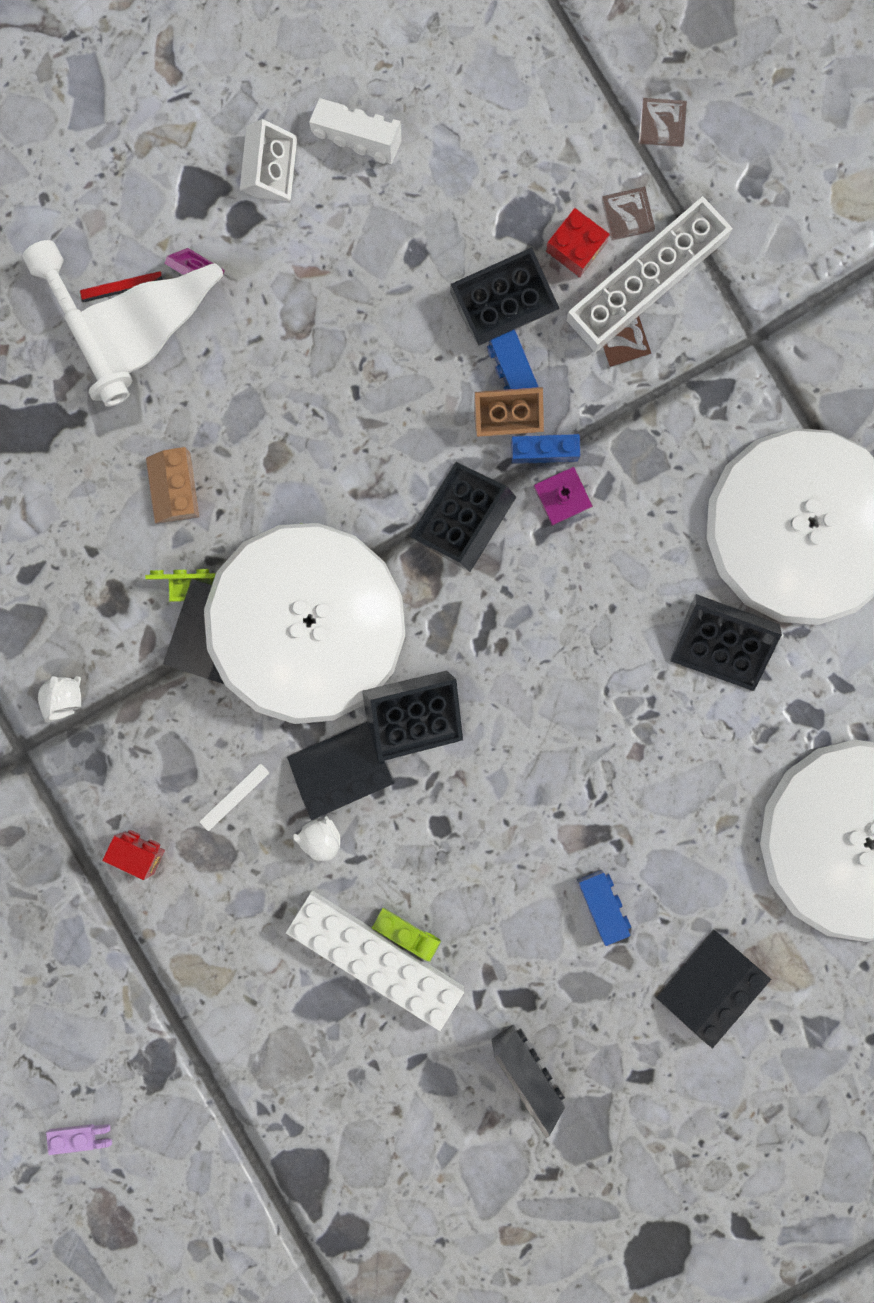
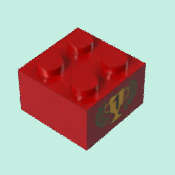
[545,208,610,277]
[102,830,165,880]

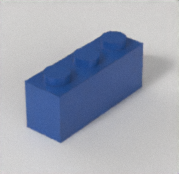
[487,330,539,390]
[511,434,580,464]
[577,870,632,946]

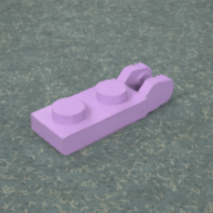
[46,1124,112,1155]

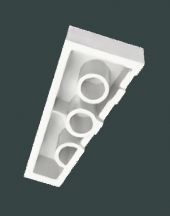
[309,98,402,165]

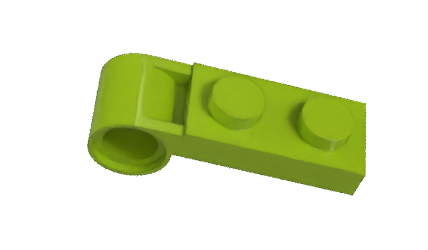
[372,908,441,962]

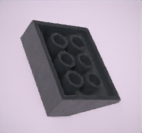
[450,247,560,346]
[410,462,516,572]
[163,579,224,684]
[670,594,782,691]
[362,670,463,762]
[287,721,395,820]
[656,929,772,1049]
[491,1025,565,1138]

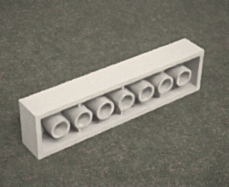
[566,196,733,353]
[286,891,464,1031]

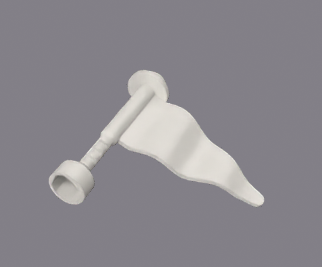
[22,240,223,407]

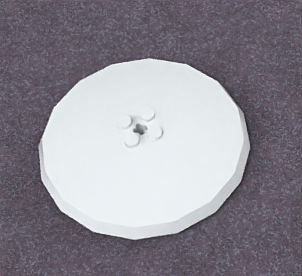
[706,428,874,625]
[204,523,405,724]
[760,739,874,942]

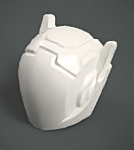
[38,676,81,723]
[293,816,340,861]

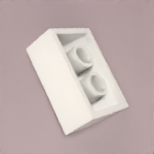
[240,119,297,201]

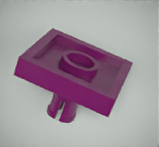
[164,248,225,275]
[533,467,593,526]

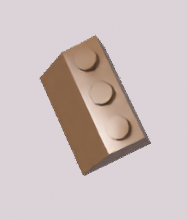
[474,387,544,437]
[146,447,199,524]

